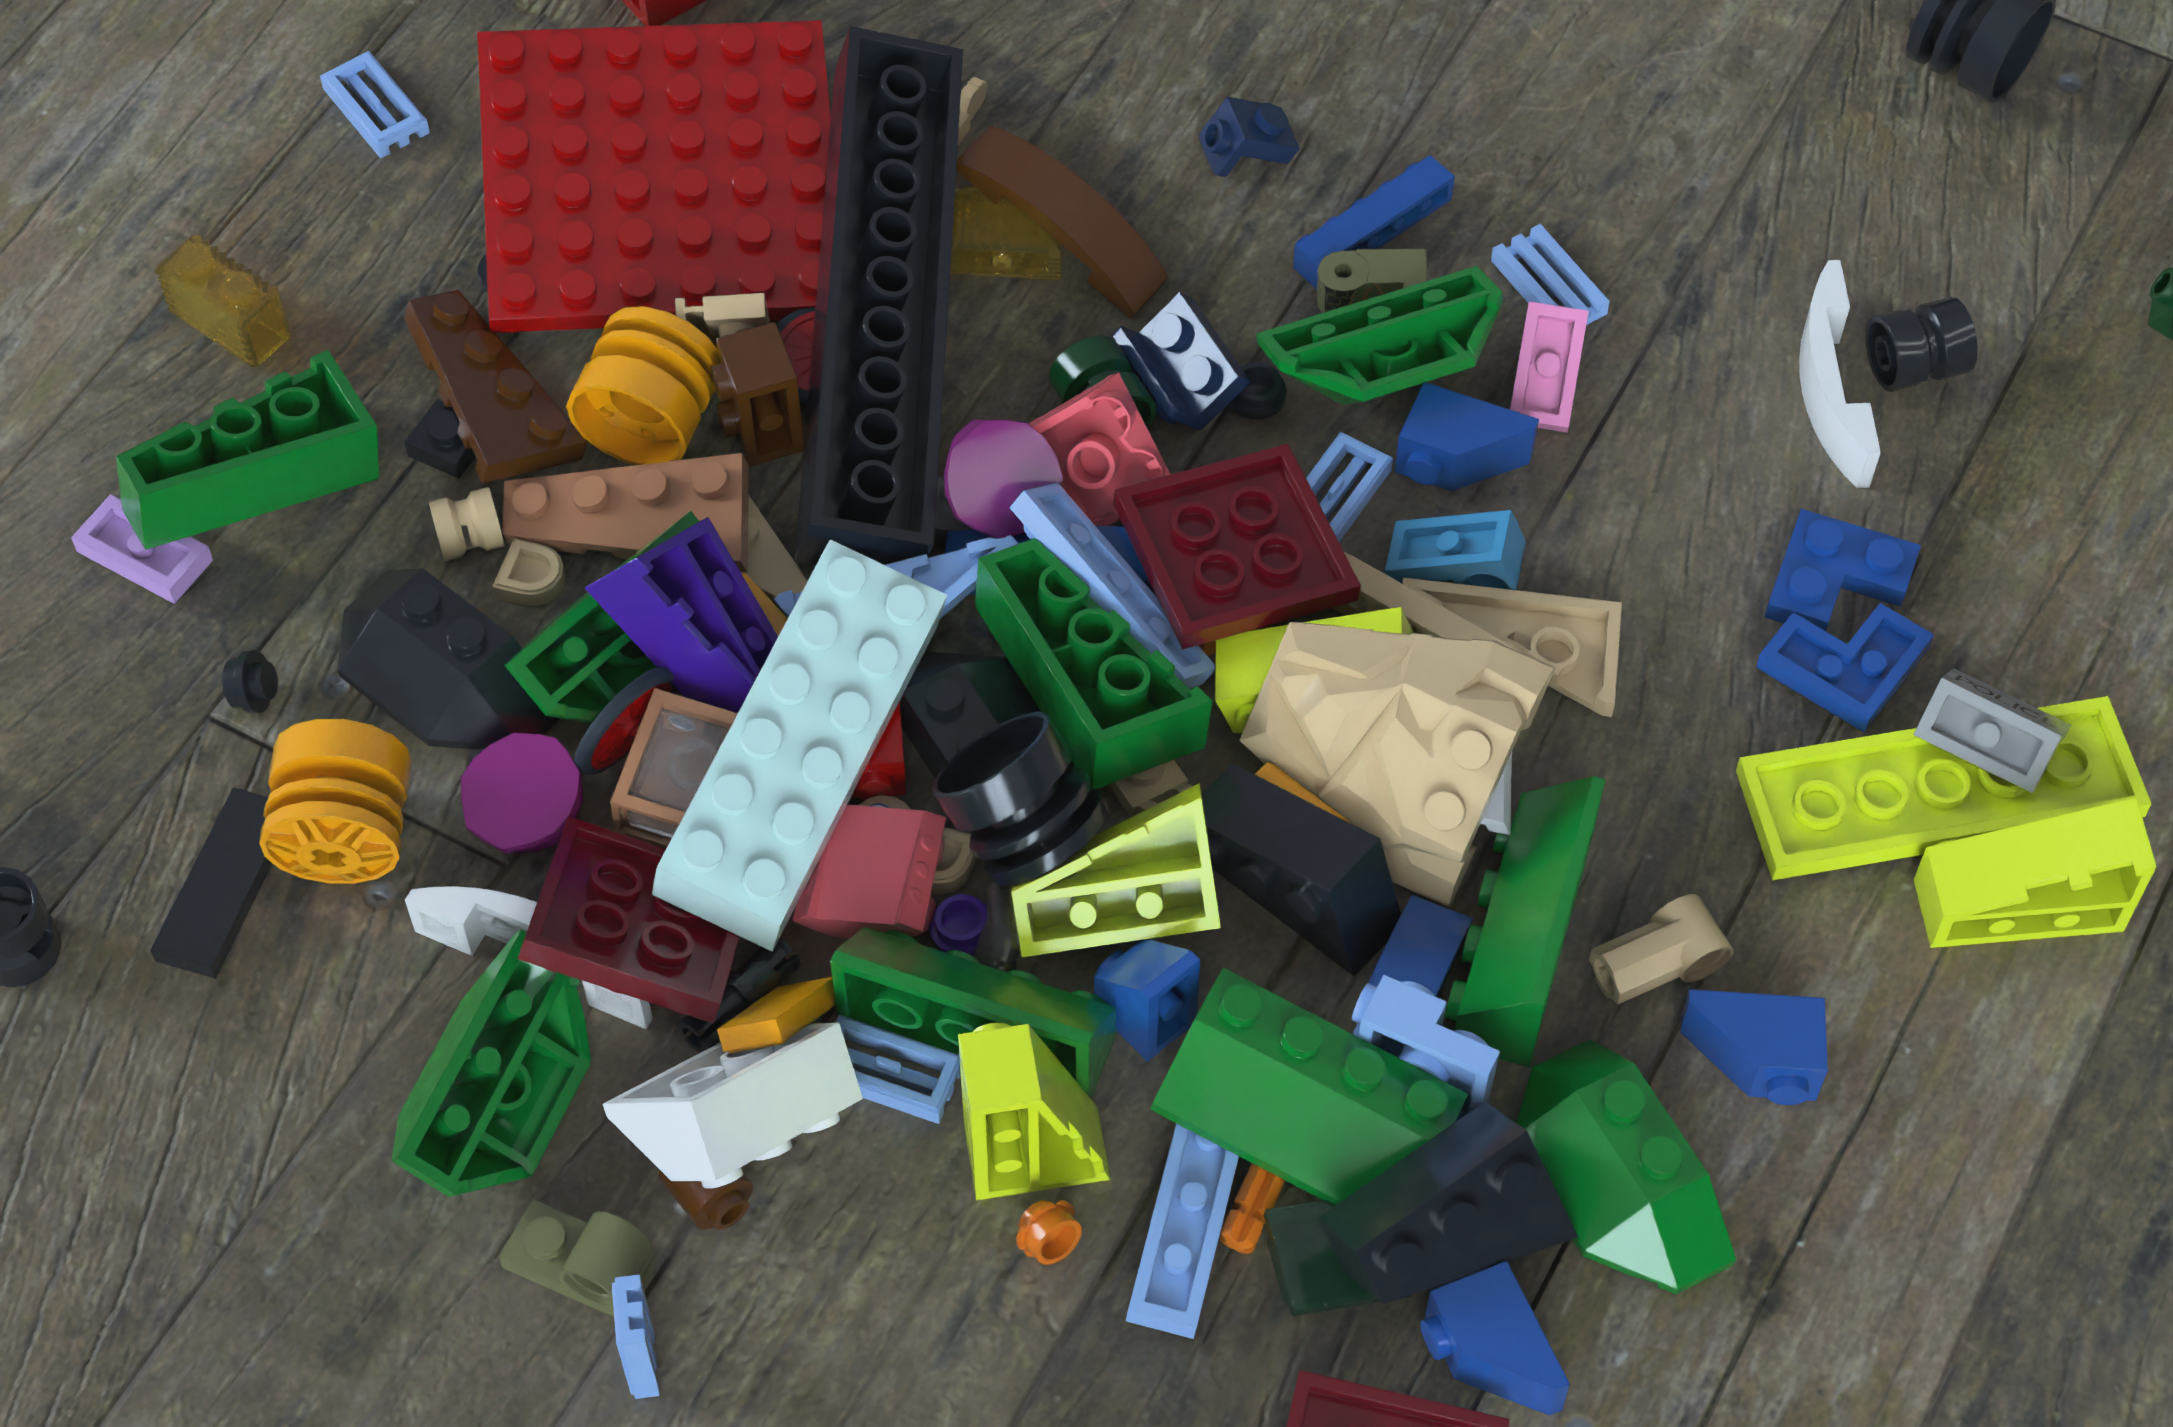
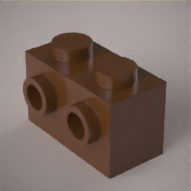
[710,322,804,467]

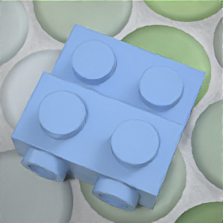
[1352,975,1500,1122]

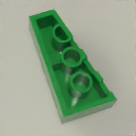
[116,349,379,550]
[975,538,1213,789]

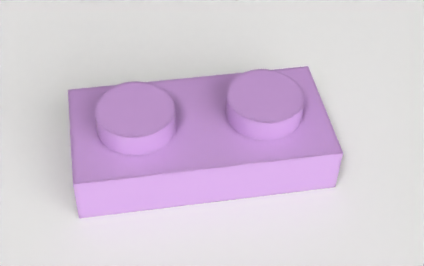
[71,494,213,604]

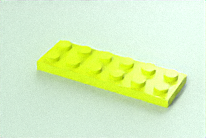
[1736,696,2152,880]

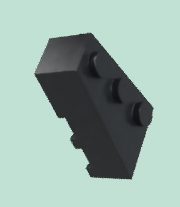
[1202,763,1401,976]
[1317,1101,1578,1304]

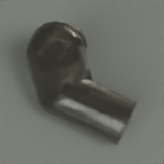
[973,883,1020,973]

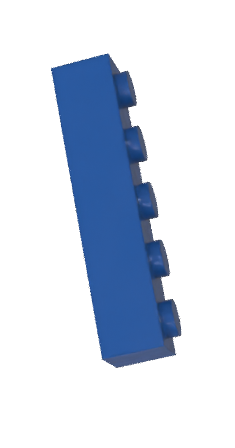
[1293,155,1455,289]

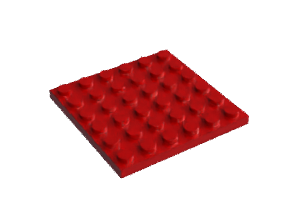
[477,20,831,333]

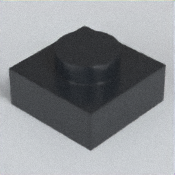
[404,399,476,479]

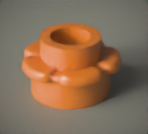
[1016,1200,1082,1265]

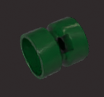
[1049,335,1156,428]

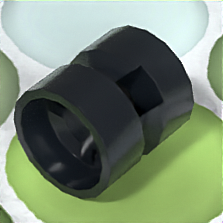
[1866,297,1978,392]
[0,867,61,987]

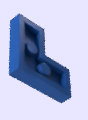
[1764,508,1921,631]
[1756,603,1934,732]

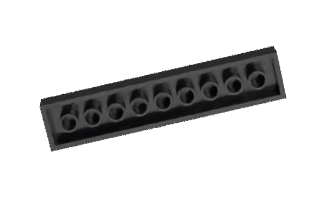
[795,26,963,565]

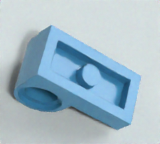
[1385,510,1526,590]

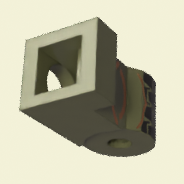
[1317,249,1427,313]

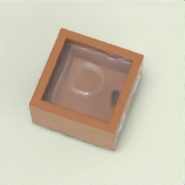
[610,688,738,848]

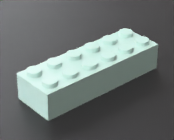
[652,540,948,952]

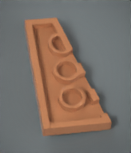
[502,453,749,573]

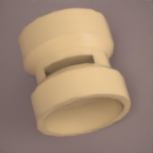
[429,487,505,562]

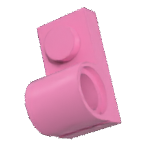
[1510,301,1589,433]

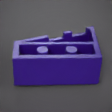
[585,517,778,713]

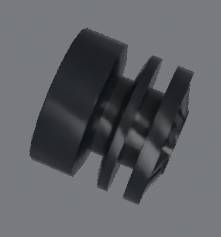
[1906,0,2056,103]
[932,711,1109,886]

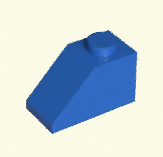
[1395,382,1539,491]
[1094,939,1200,1062]
[1680,989,1828,1105]
[1420,1261,1570,1416]

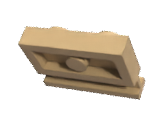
[675,293,771,348]

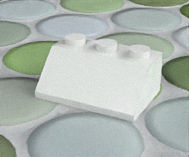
[603,1022,863,1188]

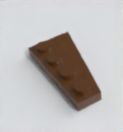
[404,290,588,484]

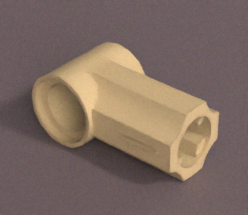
[1589,894,1734,1005]

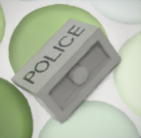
[1914,668,2071,793]

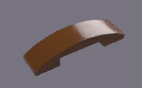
[956,125,1169,319]

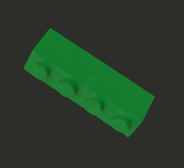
[1445,776,1606,1068]
[830,927,1116,1099]
[1150,967,1468,1206]

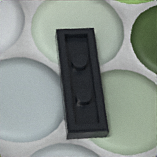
[150,788,273,979]

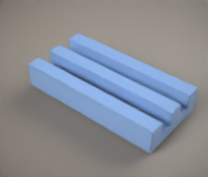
[320,51,430,159]
[1491,224,1610,325]
[1306,432,1393,542]
[835,1015,961,1124]
[612,1274,660,1399]

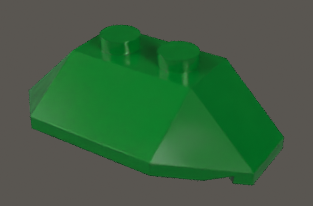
[1256,266,1503,405]
[504,511,700,724]
[391,929,592,1197]
[1517,1039,1736,1295]

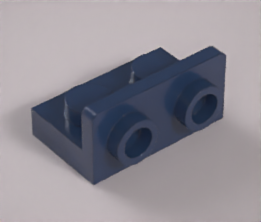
[1112,292,1251,431]

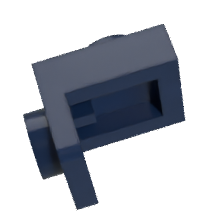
[1199,96,1300,177]

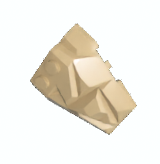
[1239,622,1555,908]

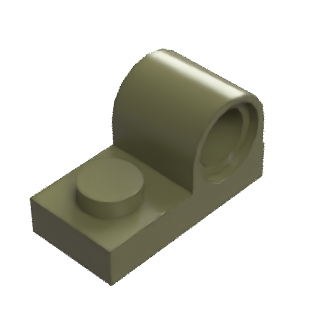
[499,1199,657,1317]

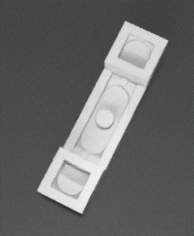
[1799,260,1881,488]
[405,886,653,1030]

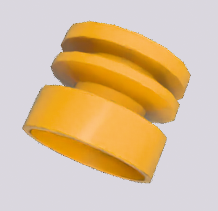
[566,306,719,465]
[259,719,412,884]

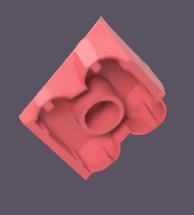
[1029,372,1171,526]
[793,805,946,938]

